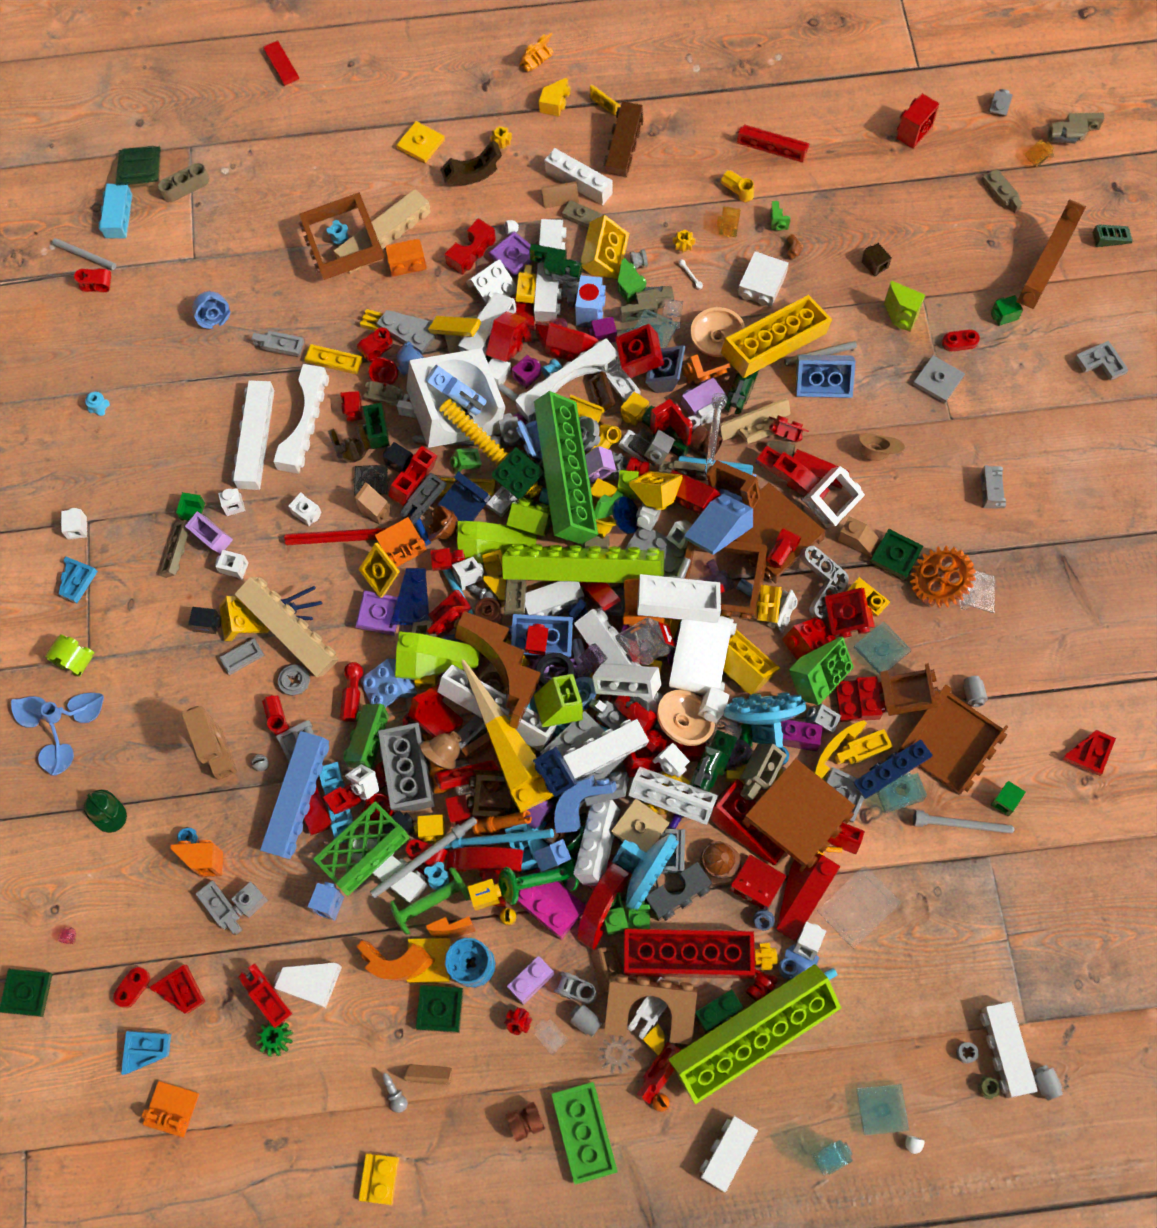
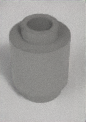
[963,676,988,707]
[569,1004,602,1037]
[1033,1065,1063,1101]

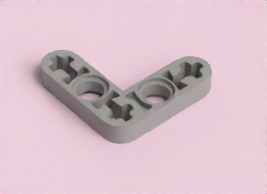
[800,546,849,619]

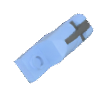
[425,365,486,415]

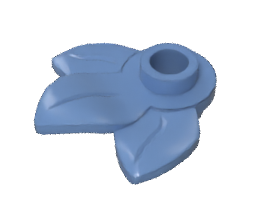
[778,944,819,979]

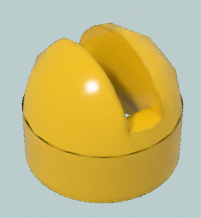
[499,908,517,926]

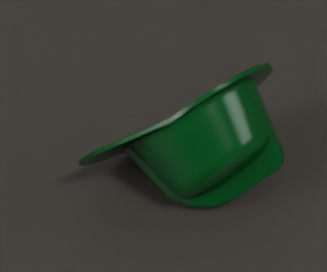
[84,789,127,833]
[563,813,588,860]

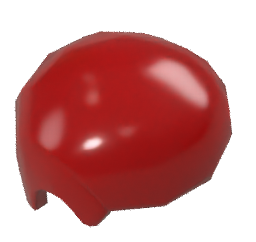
[368,357,398,387]
[361,793,394,821]

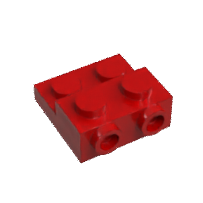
[825,587,875,638]
[835,676,886,722]

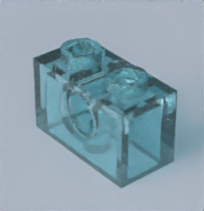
[877,772,927,813]
[812,1140,853,1175]

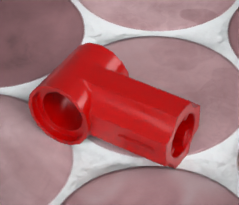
[766,528,801,569]
[262,695,289,737]

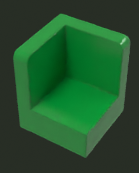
[176,492,205,521]
[991,781,1026,817]

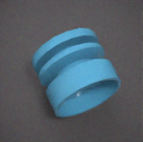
[445,938,496,988]

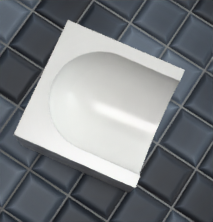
[406,348,505,448]

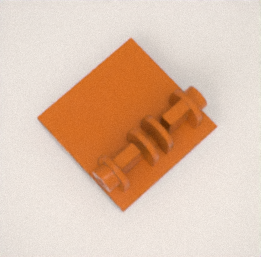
[375,517,427,567]
[142,1081,200,1138]

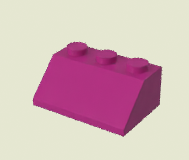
[516,868,586,940]

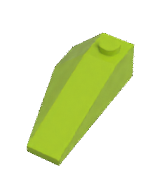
[457,521,537,565]
[395,631,480,680]

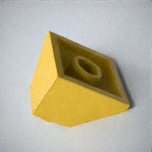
[629,471,683,510]
[358,543,400,598]

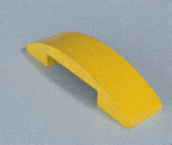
[814,720,867,779]

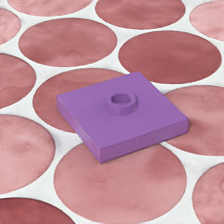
[489,231,533,277]
[356,590,402,636]

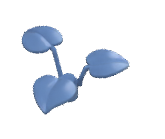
[11,693,104,776]

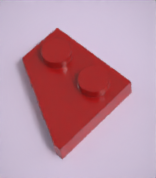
[149,965,206,1014]

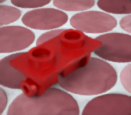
[769,415,809,442]

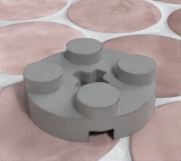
[579,416,600,453]

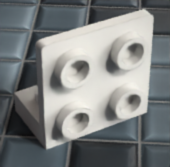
[466,259,517,304]

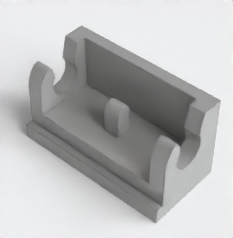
[980,465,1006,508]
[457,715,488,754]
[661,829,685,875]

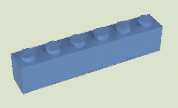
[260,731,329,859]

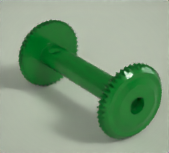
[499,856,579,905]

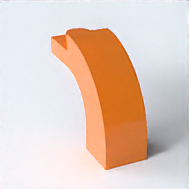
[357,940,435,981]

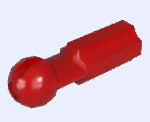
[340,662,363,722]

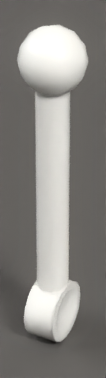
[679,259,703,290]

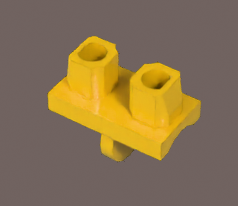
[757,585,782,623]

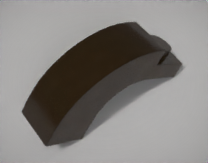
[440,141,502,186]

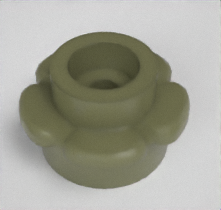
[978,1076,1000,1099]

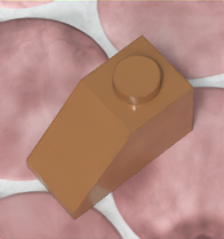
[355,483,390,525]
[838,516,881,558]

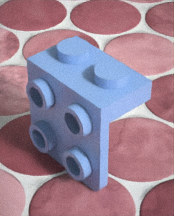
[516,420,542,461]
[361,658,417,708]

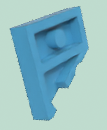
[59,556,98,603]
[121,1031,171,1075]

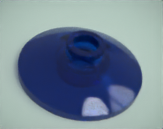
[613,496,639,534]

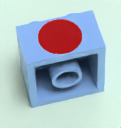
[575,275,606,328]

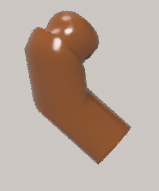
[787,234,802,259]

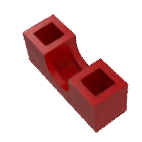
[444,218,496,275]
[388,446,437,506]

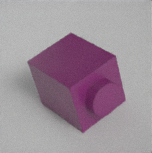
[589,317,617,343]

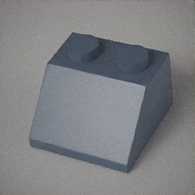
[645,345,685,393]

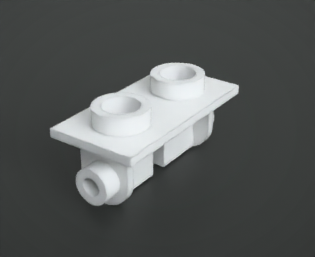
[767,589,797,633]

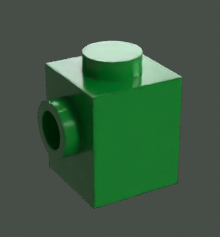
[991,295,1023,326]

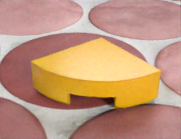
[643,1024,665,1055]

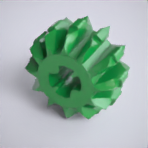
[256,1020,293,1057]

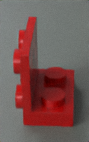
[650,399,693,446]
[729,855,786,910]

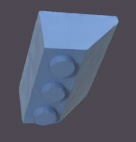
[796,354,856,398]
[511,614,573,657]

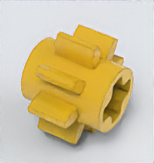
[490,126,512,149]
[673,229,695,253]
[755,943,777,970]

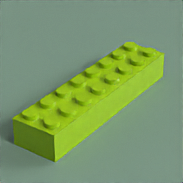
[502,544,664,583]
[669,964,841,1105]

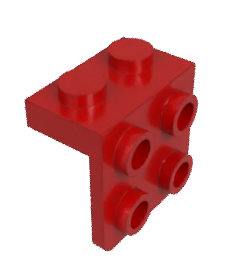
[427,590,472,635]
[782,618,837,660]
[408,684,463,738]

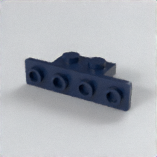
[854,740,933,799]

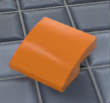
[426,916,476,938]

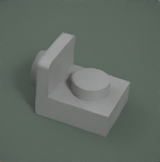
[805,704,841,734]

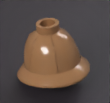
[420,731,462,769]

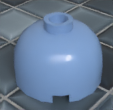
[192,291,230,329]
[397,341,424,376]

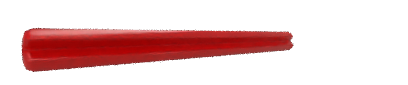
[284,528,387,545]

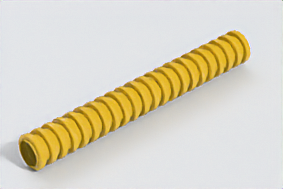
[439,398,543,499]

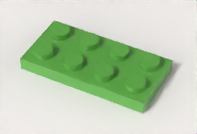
[551,1082,618,1185]

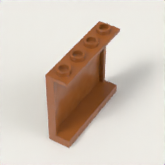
[734,482,825,584]
[898,684,1008,795]
[742,758,856,872]

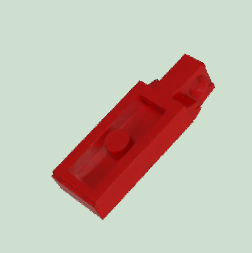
[511,296,535,342]
[637,1042,682,1104]

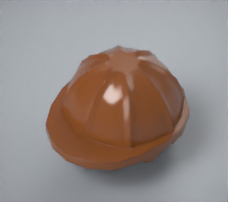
[428,506,458,541]
[700,841,741,878]

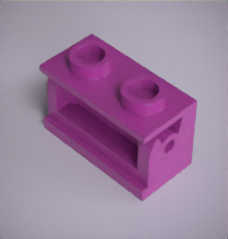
[781,720,823,752]

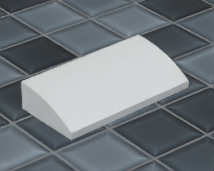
[637,574,721,623]

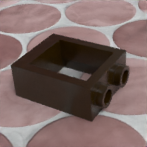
[467,769,520,816]

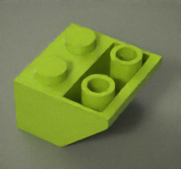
[507,497,552,536]
[534,674,583,728]

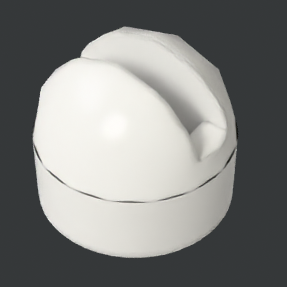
[505,220,518,235]
[905,1135,925,1154]

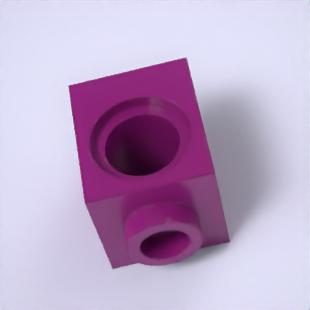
[512,355,541,389]

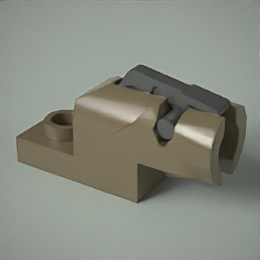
[1048,113,1104,144]
[620,286,674,323]

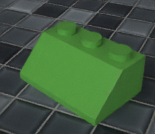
[343,703,389,770]

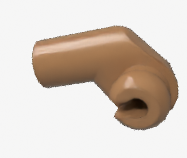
[599,414,623,427]

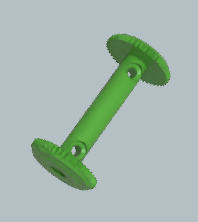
[390,867,470,935]

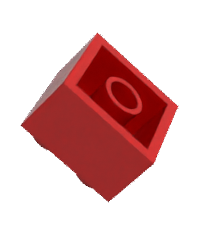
[896,93,940,149]
[486,311,527,362]
[615,324,664,378]

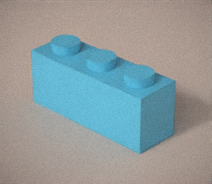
[99,184,132,238]

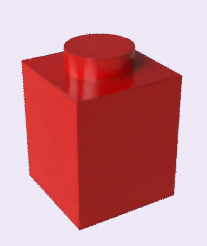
[525,623,549,656]
[445,794,471,827]

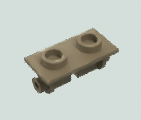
[363,381,404,405]

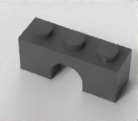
[645,862,712,921]

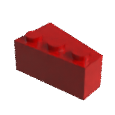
[670,470,721,515]

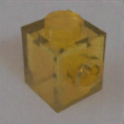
[716,206,741,237]

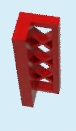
[737,124,810,163]

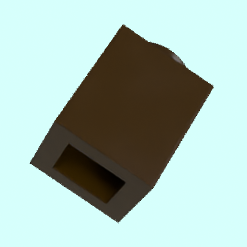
[861,243,892,276]

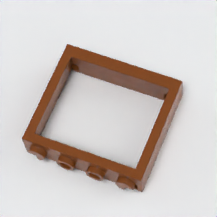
[298,192,385,280]
[684,541,769,620]

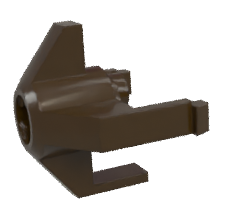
[328,424,369,463]

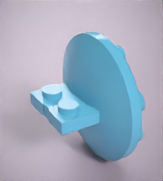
[724,692,806,748]
[612,833,679,910]

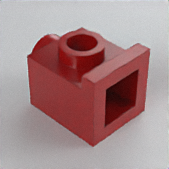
[340,391,363,422]

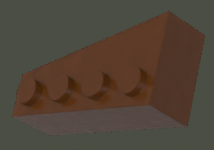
[604,101,644,177]

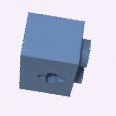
[308,882,344,921]

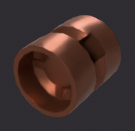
[688,425,723,460]
[475,597,502,625]
[505,1102,545,1142]

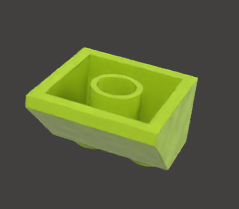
[884,281,925,331]

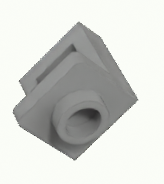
[989,89,1013,117]

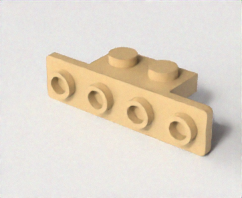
[719,398,790,444]

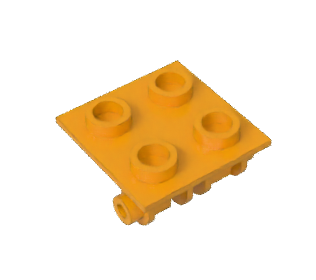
[519,33,553,72]

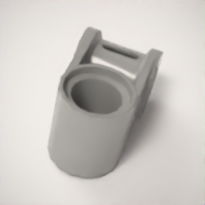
[554,971,597,1005]

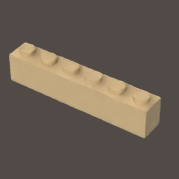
[334,189,431,274]
[235,577,339,677]

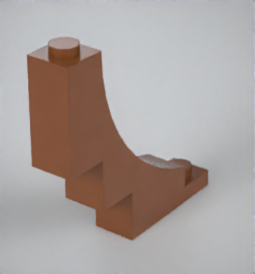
[1017,199,1086,309]
[454,611,541,729]

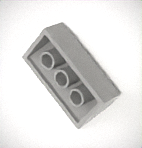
[378,723,435,811]

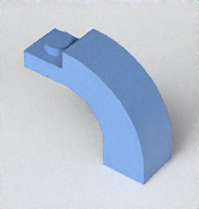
[554,775,617,833]

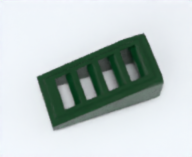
[1092,225,1133,247]

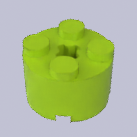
[45,634,95,677]

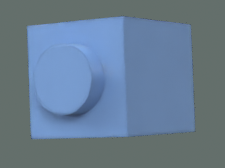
[533,839,571,872]

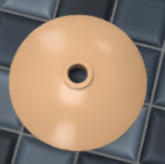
[691,307,746,357]
[657,690,715,746]

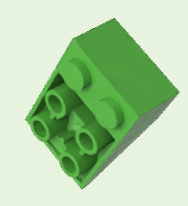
[789,637,854,706]

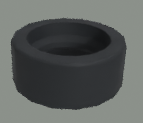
[536,653,575,688]

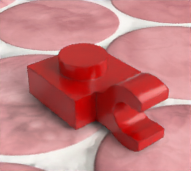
[430,548,465,571]

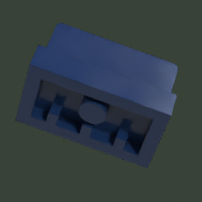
[438,471,491,521]
[533,747,578,797]

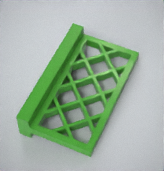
[313,801,410,896]

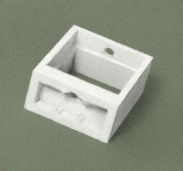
[802,466,865,528]

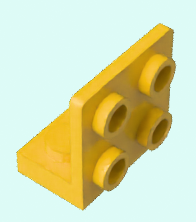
[219,596,269,641]

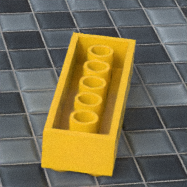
[720,295,832,378]

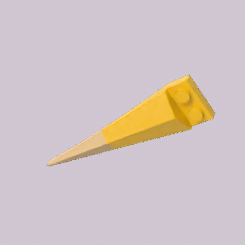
[462,659,554,813]

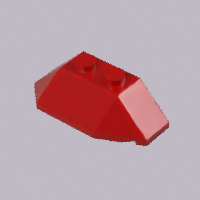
[535,321,602,362]

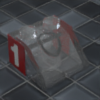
[615,617,676,665]

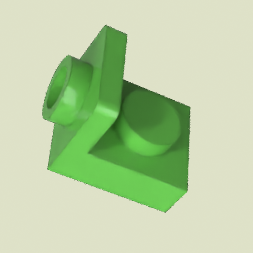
[770,201,791,231]
[450,448,482,474]
[629,902,650,929]

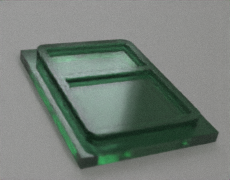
[116,146,161,186]

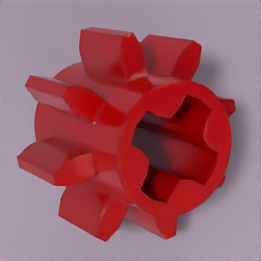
[504,1007,532,1035]

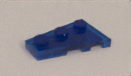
[390,568,430,625]

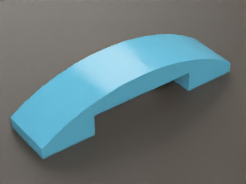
[320,762,356,844]

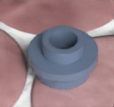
[753,909,775,931]

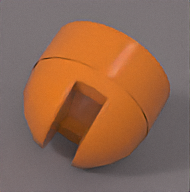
[652,1093,670,1112]

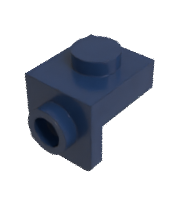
[568,599,589,626]

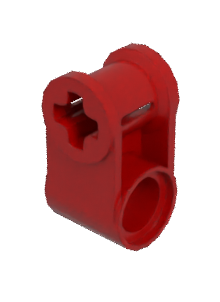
[74,268,112,293]
[357,327,393,362]
[406,839,448,867]

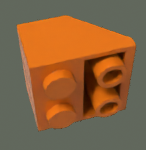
[171,840,223,877]

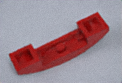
[323,761,387,815]
[446,847,523,872]
[577,863,631,950]

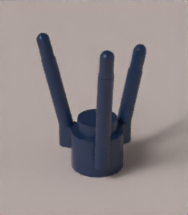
[281,586,322,621]

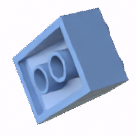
[684,493,753,555]

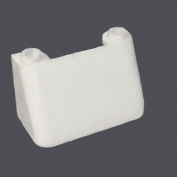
[669,616,737,695]

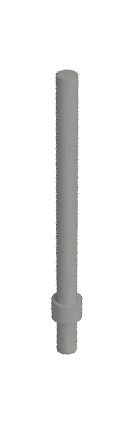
[370,816,477,898]

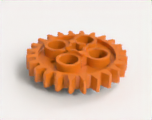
[910,546,976,608]

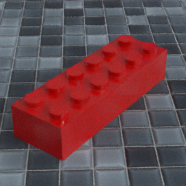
[624,929,755,979]

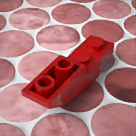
[756,446,830,500]

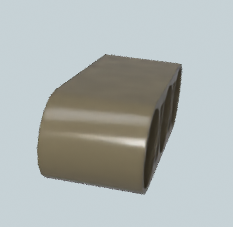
[158,163,209,202]

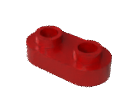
[942,329,980,352]
[113,967,150,1008]

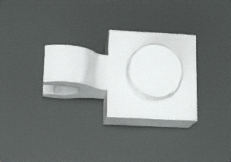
[688,402,718,432]

